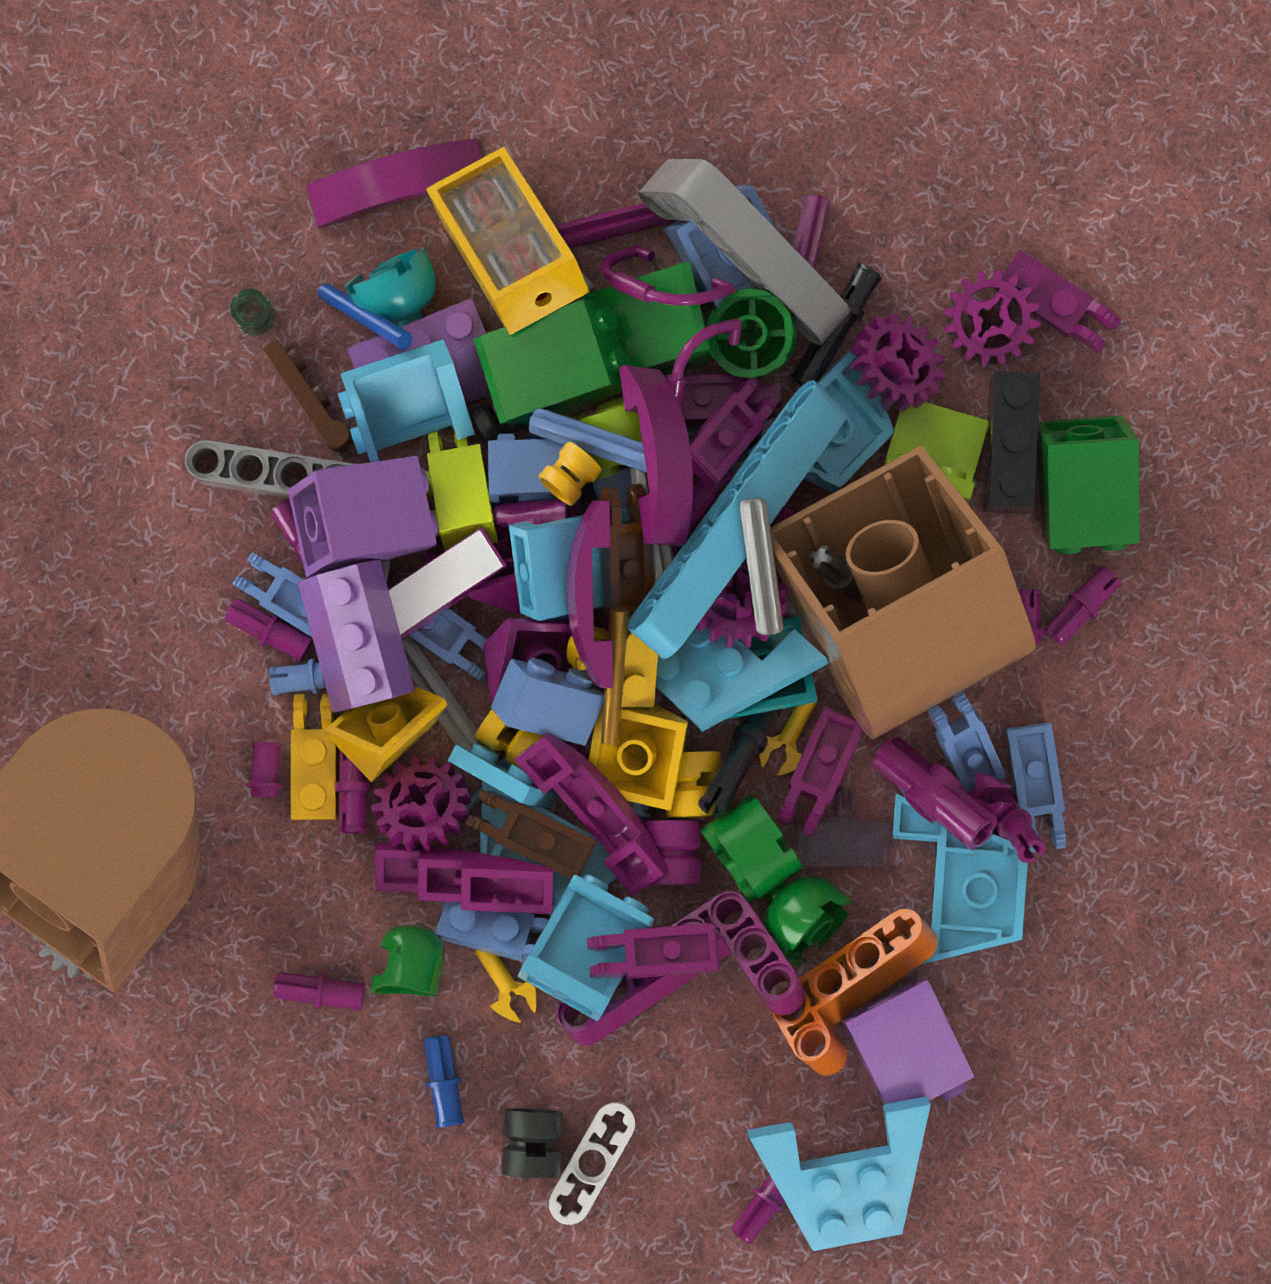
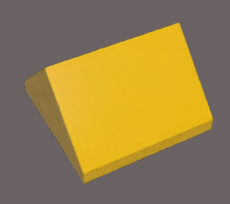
[324,686,447,782]
[588,703,688,811]

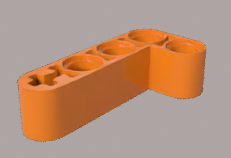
[772,909,938,1076]

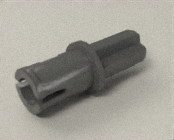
[809,545,863,601]

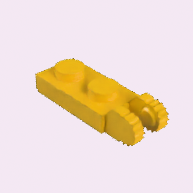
[291,694,337,820]

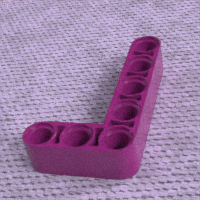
[556,891,805,1046]

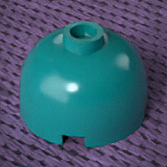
[344,247,437,327]

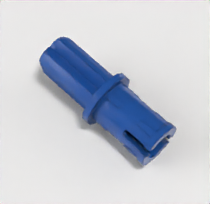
[424,1035,465,1128]

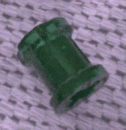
[230,288,275,336]

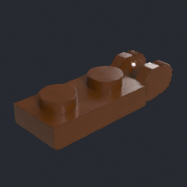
[600,484,653,616]
[465,789,597,879]

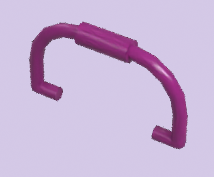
[600,245,735,306]
[667,319,742,411]

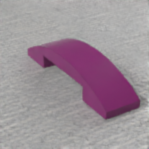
[307,139,482,228]
[619,365,693,547]
[566,501,613,688]
[514,733,667,896]

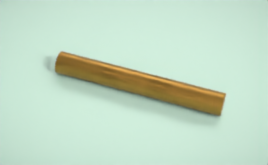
[601,607,629,745]

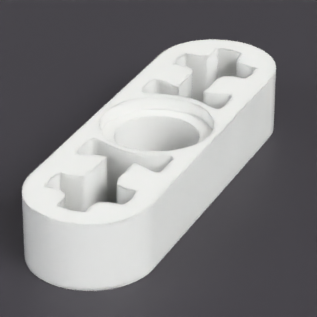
[549,1102,635,1225]

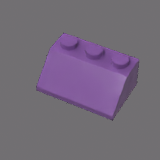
[347,298,491,406]
[298,559,415,713]

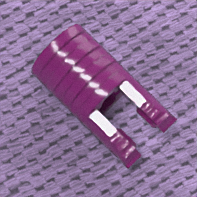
[492,498,581,542]

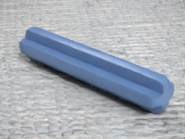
[529,408,647,473]

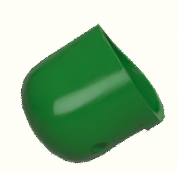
[369,925,445,997]

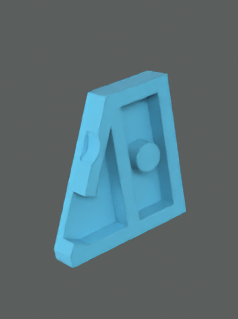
[447,743,559,809]

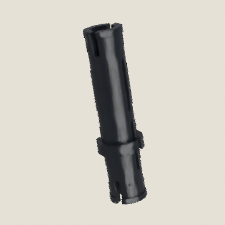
[790,263,882,386]
[698,709,782,818]

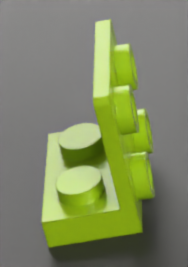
[883,402,989,503]

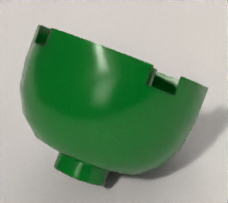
[707,288,798,379]
[764,875,853,967]

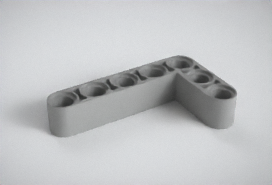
[638,159,850,345]
[185,440,395,590]

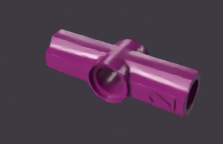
[872,736,998,851]

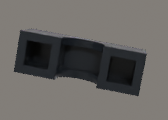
[984,371,1040,514]

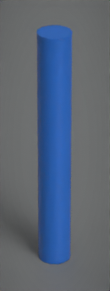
[318,283,412,350]

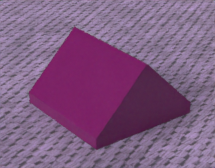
[483,618,585,704]

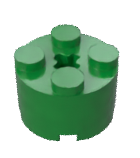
[700,794,803,903]

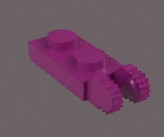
[994,250,1121,353]
[689,378,778,488]
[777,706,864,837]
[587,923,720,979]

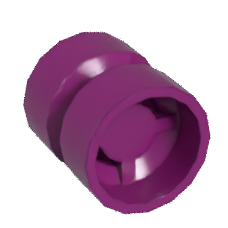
[643,820,701,885]

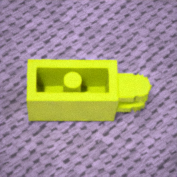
[425,431,498,551]

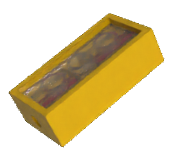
[426,147,590,335]

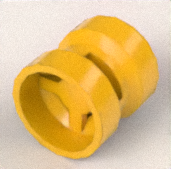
[538,442,602,506]

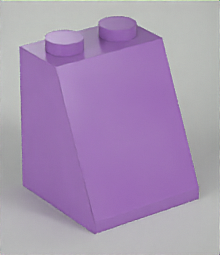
[288,456,438,578]
[840,978,974,1104]

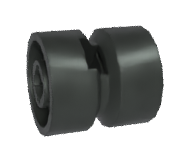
[501,1108,563,1178]

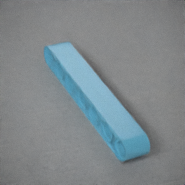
[627,380,848,659]

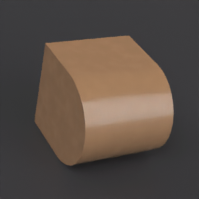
[770,445,1036,740]
[0,709,201,993]

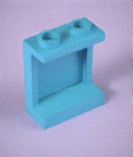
[337,339,475,462]
[509,508,631,621]
[518,874,654,1022]

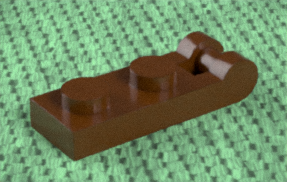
[263,339,353,453]

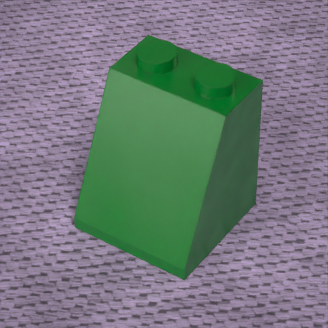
[584,261,710,375]
[473,299,631,425]
[1037,415,1140,554]

